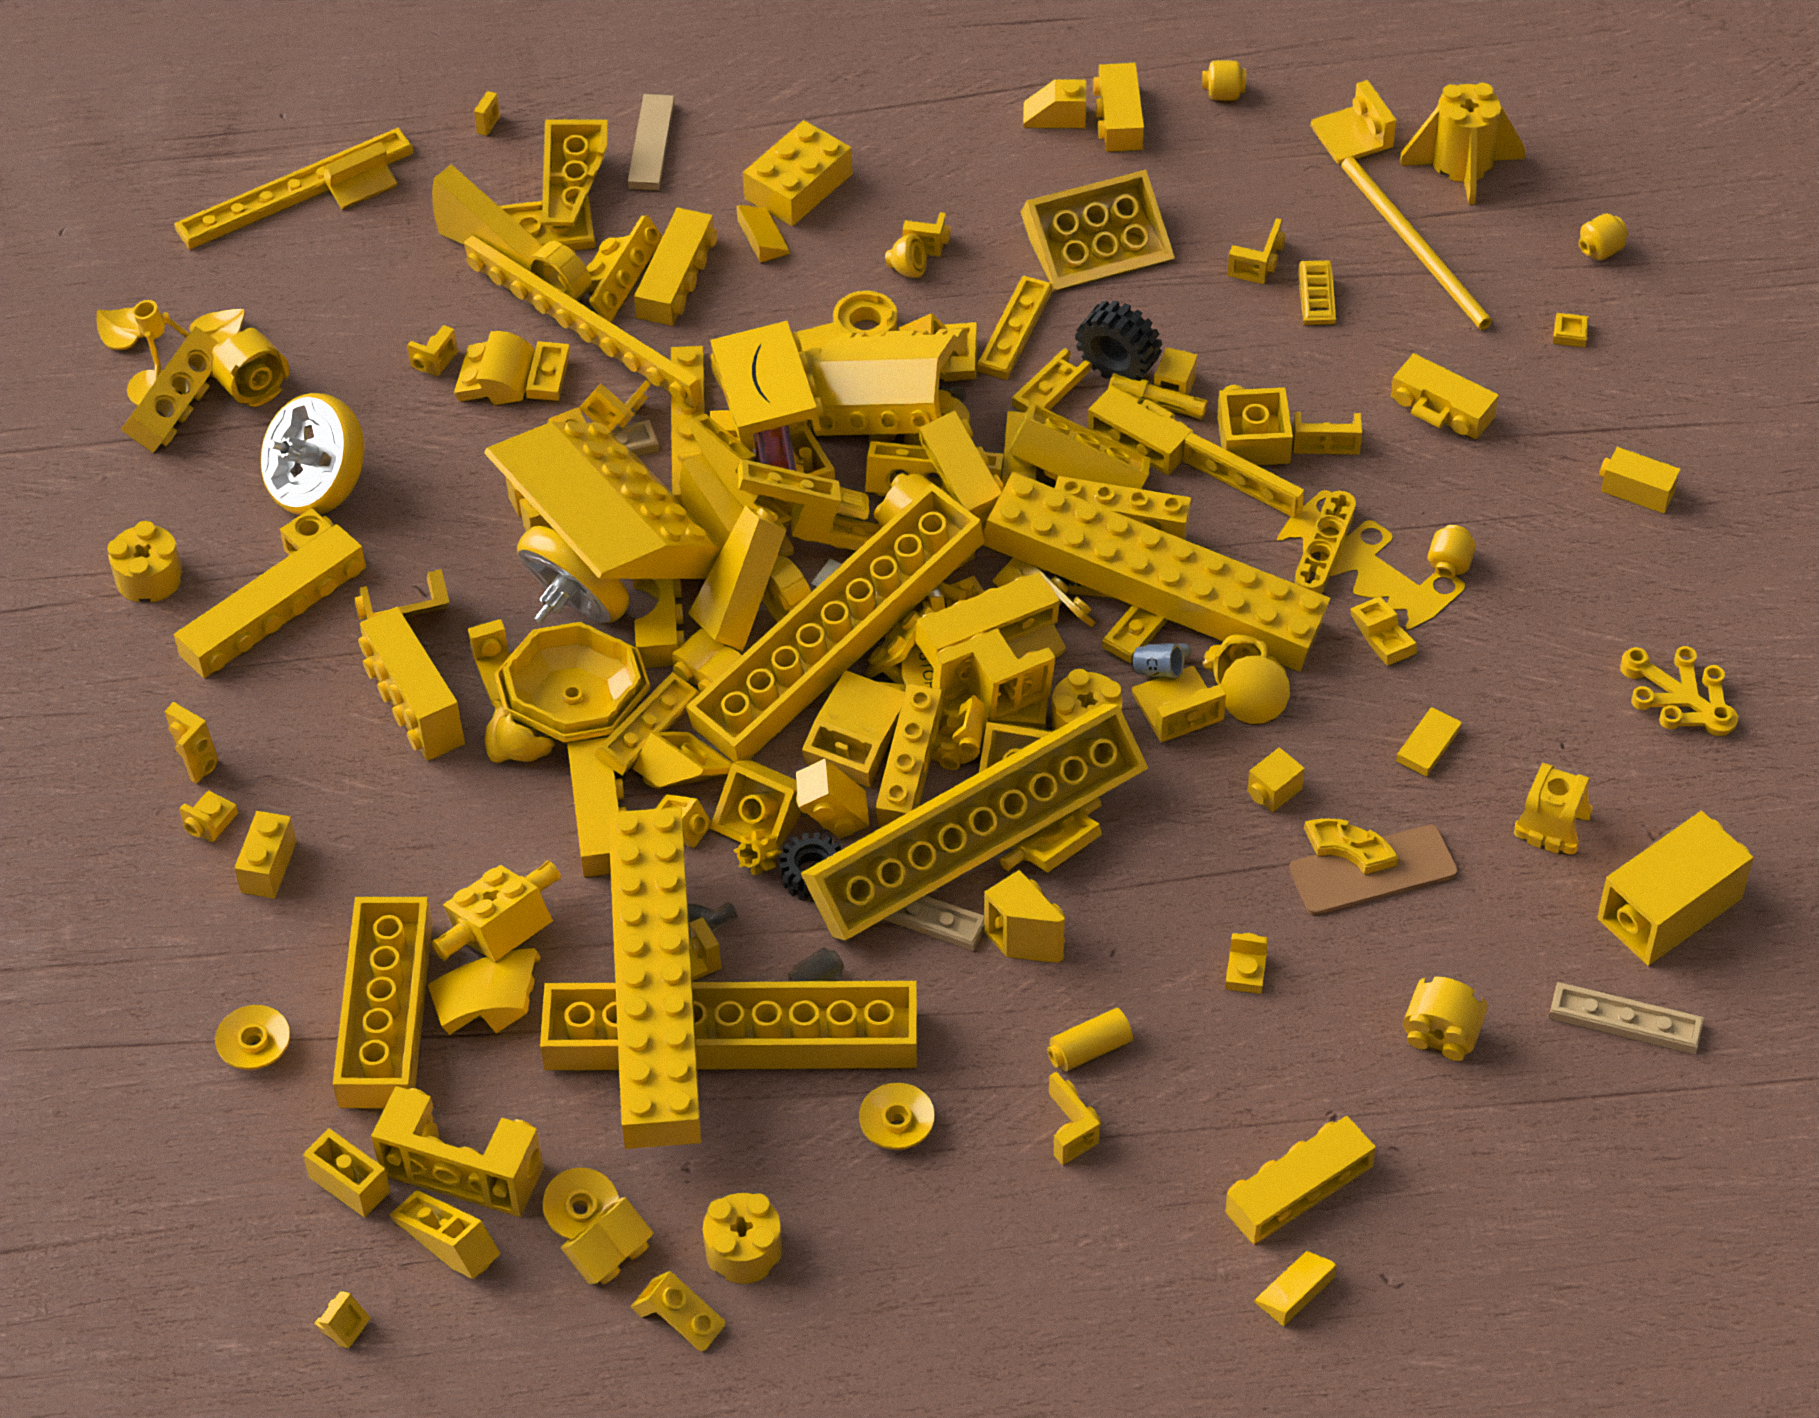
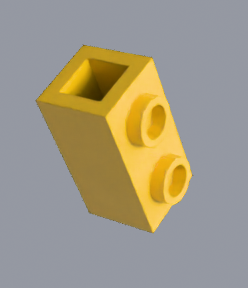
[1599,447,1681,514]

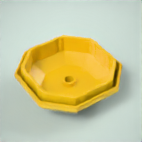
[494,622,650,744]

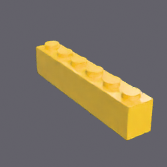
[174,524,366,679]

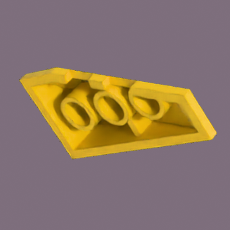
[542,119,608,226]

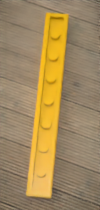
[174,128,414,250]

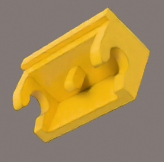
[1292,412,1362,455]

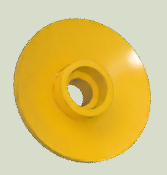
[215,1005,290,1070]
[859,1083,935,1150]
[543,1167,619,1240]

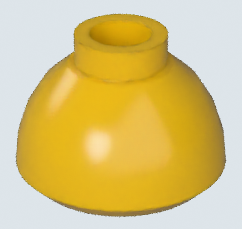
[885,233,927,278]

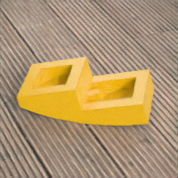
[1350,596,1417,666]

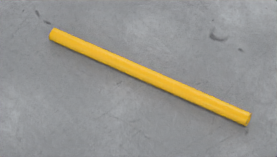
[1341,157,1492,330]

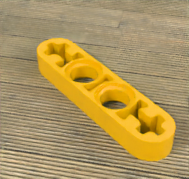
[1294,491,1356,594]

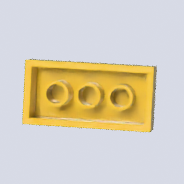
[358,607,465,761]

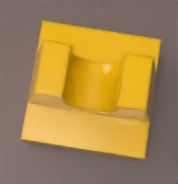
[314,1291,371,1348]

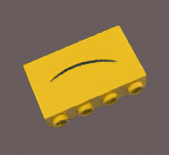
[710,321,824,450]

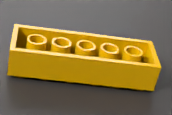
[333,897,433,1108]

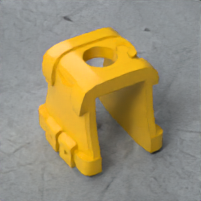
[1514,763,1593,855]

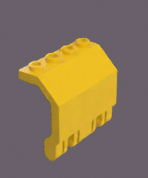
[812,329,968,436]

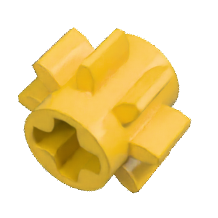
[734,828,781,875]

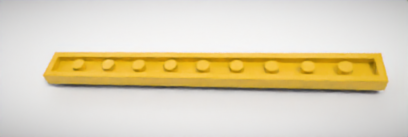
[463,235,703,408]

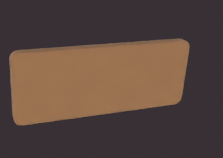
[1289,824,1457,916]

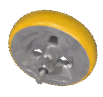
[260,393,365,515]
[517,526,630,624]

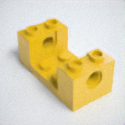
[371,1086,544,1218]

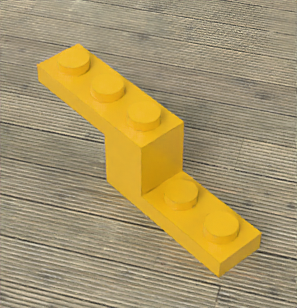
[737,459,881,551]

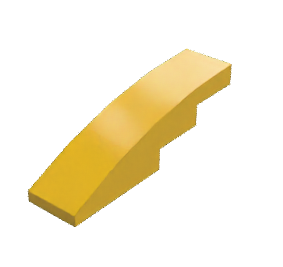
[688,414,793,529]

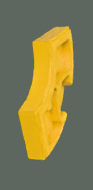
[1304,819,1399,875]

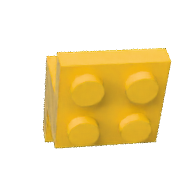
[932,629,1056,722]

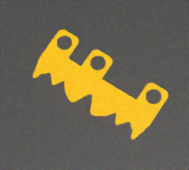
[1277,490,1465,630]

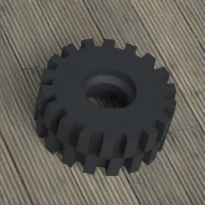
[1075,300,1162,381]

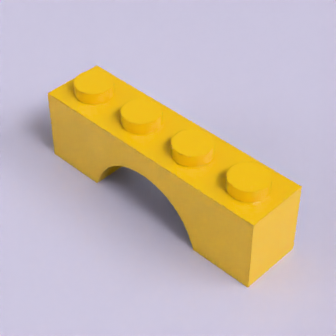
[633,579,685,668]

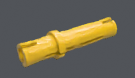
[1108,373,1208,420]

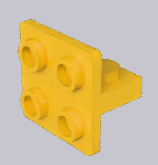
[864,606,934,684]

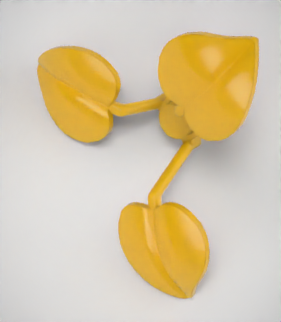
[96,300,245,406]

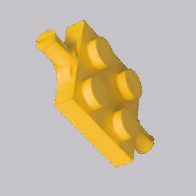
[999,797,1102,873]

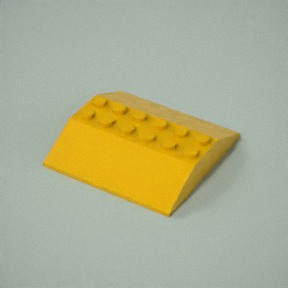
[484,421,723,579]

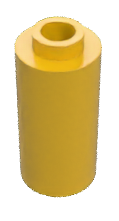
[1047,1007,1133,1072]

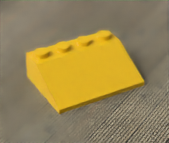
[1021,170,1175,291]

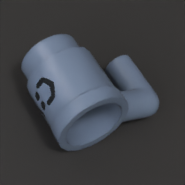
[1133,643,1192,678]

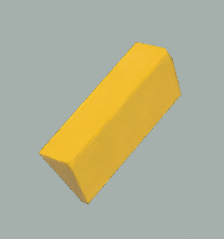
[737,205,790,263]
[1254,1251,1337,1327]

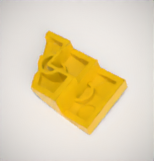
[427,948,541,1035]

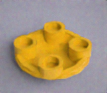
[1221,656,1290,724]

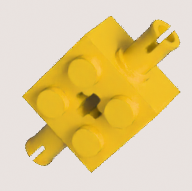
[431,860,561,962]

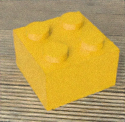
[1217,387,1293,465]

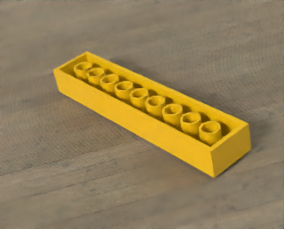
[983,472,1331,672]
[686,483,985,762]
[801,704,1148,940]
[608,807,702,1149]
[540,981,917,1070]

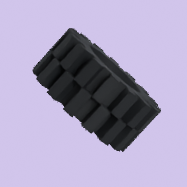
[780,832,841,902]

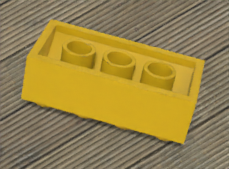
[1009,402,1151,489]

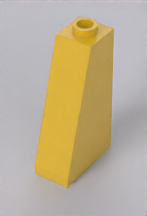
[688,505,787,651]

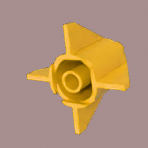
[1400,83,1526,205]

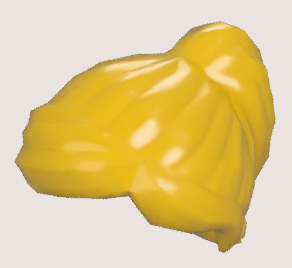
[484,700,555,763]

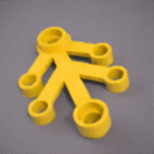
[1620,646,1738,737]

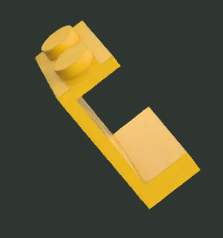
[354,569,450,620]

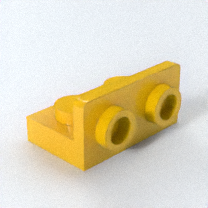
[164,702,219,784]

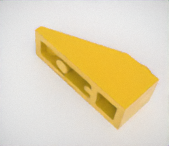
[389,1190,501,1279]

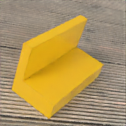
[324,141,397,210]

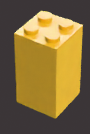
[1597,810,1754,966]

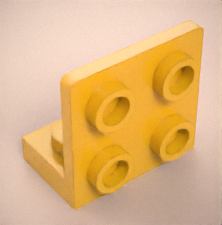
[1311,80,1396,164]
[1132,666,1226,743]

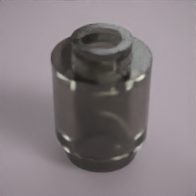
[788,947,844,982]

